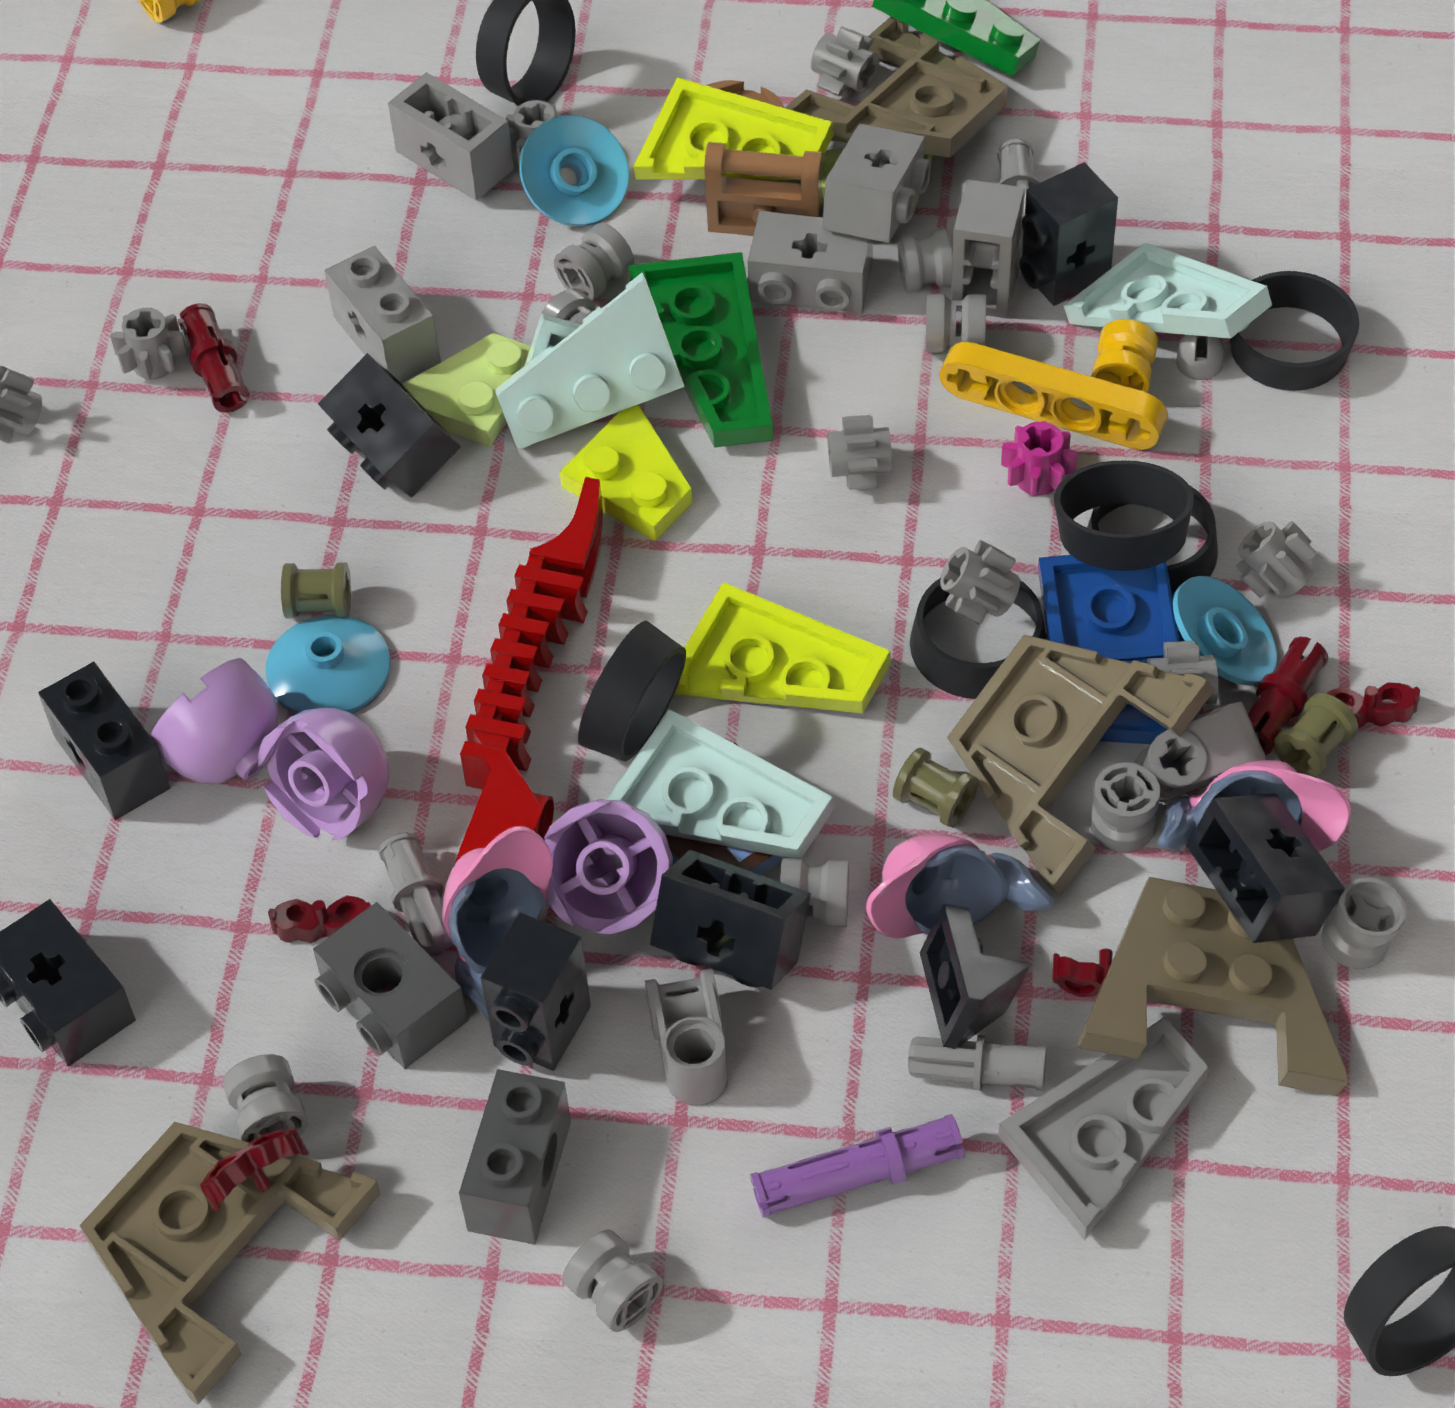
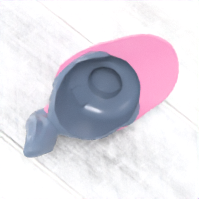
[1158,760,1351,851]
[442,826,553,1021]
[866,834,1054,939]

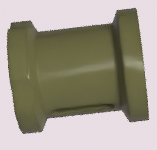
[281,562,351,619]
[1274,693,1358,778]
[893,747,979,828]

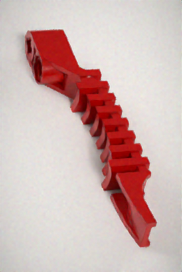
[455,477,603,863]

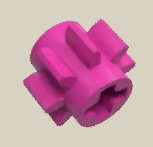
[1001,421,1078,497]

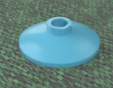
[519,115,629,226]
[1173,576,1277,686]
[266,615,391,714]

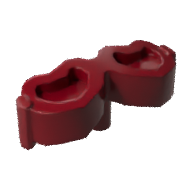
[1326,682,1420,729]
[268,895,371,943]
[1052,948,1113,997]
[200,1127,310,1212]

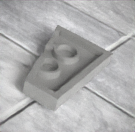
[999,1017,1209,1240]

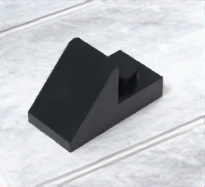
[919,904,1029,1049]

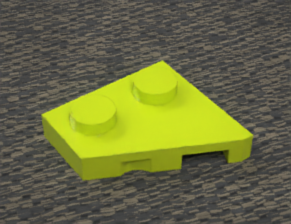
[560,405,692,542]

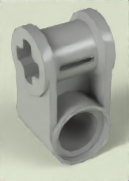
[1135,702,1267,801]
[645,969,728,1105]

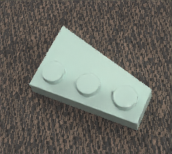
[1064,242,1272,339]
[606,709,836,858]

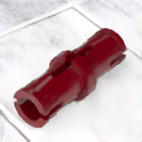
[178,303,250,413]
[1248,636,1328,755]

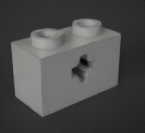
[388,72,514,201]
[823,123,931,243]
[951,179,1025,319]
[747,211,873,313]
[325,245,441,383]

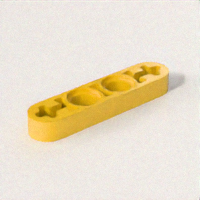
[939,342,1168,450]

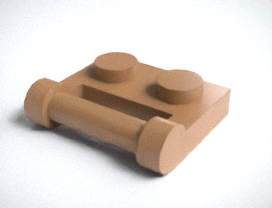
[705,142,823,236]

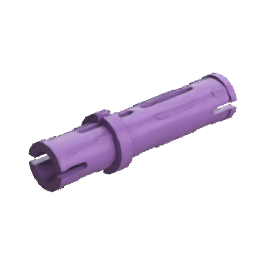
[750,1114,965,1218]

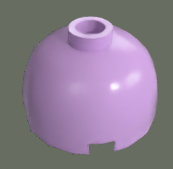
[150,658,279,784]
[257,708,390,840]
[544,799,673,935]

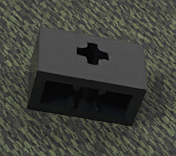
[1019,162,1118,306]
[318,353,462,498]
[38,661,171,820]
[1186,793,1345,943]
[650,850,811,990]
[0,899,136,1067]
[481,912,591,1071]

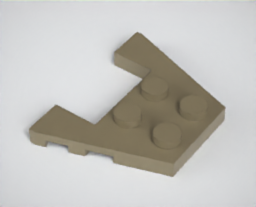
[785,17,1008,158]
[947,635,1215,895]
[1078,877,1348,1096]
[80,1122,380,1405]

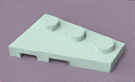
[495,273,684,450]

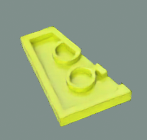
[633,77,834,180]
[674,582,892,714]

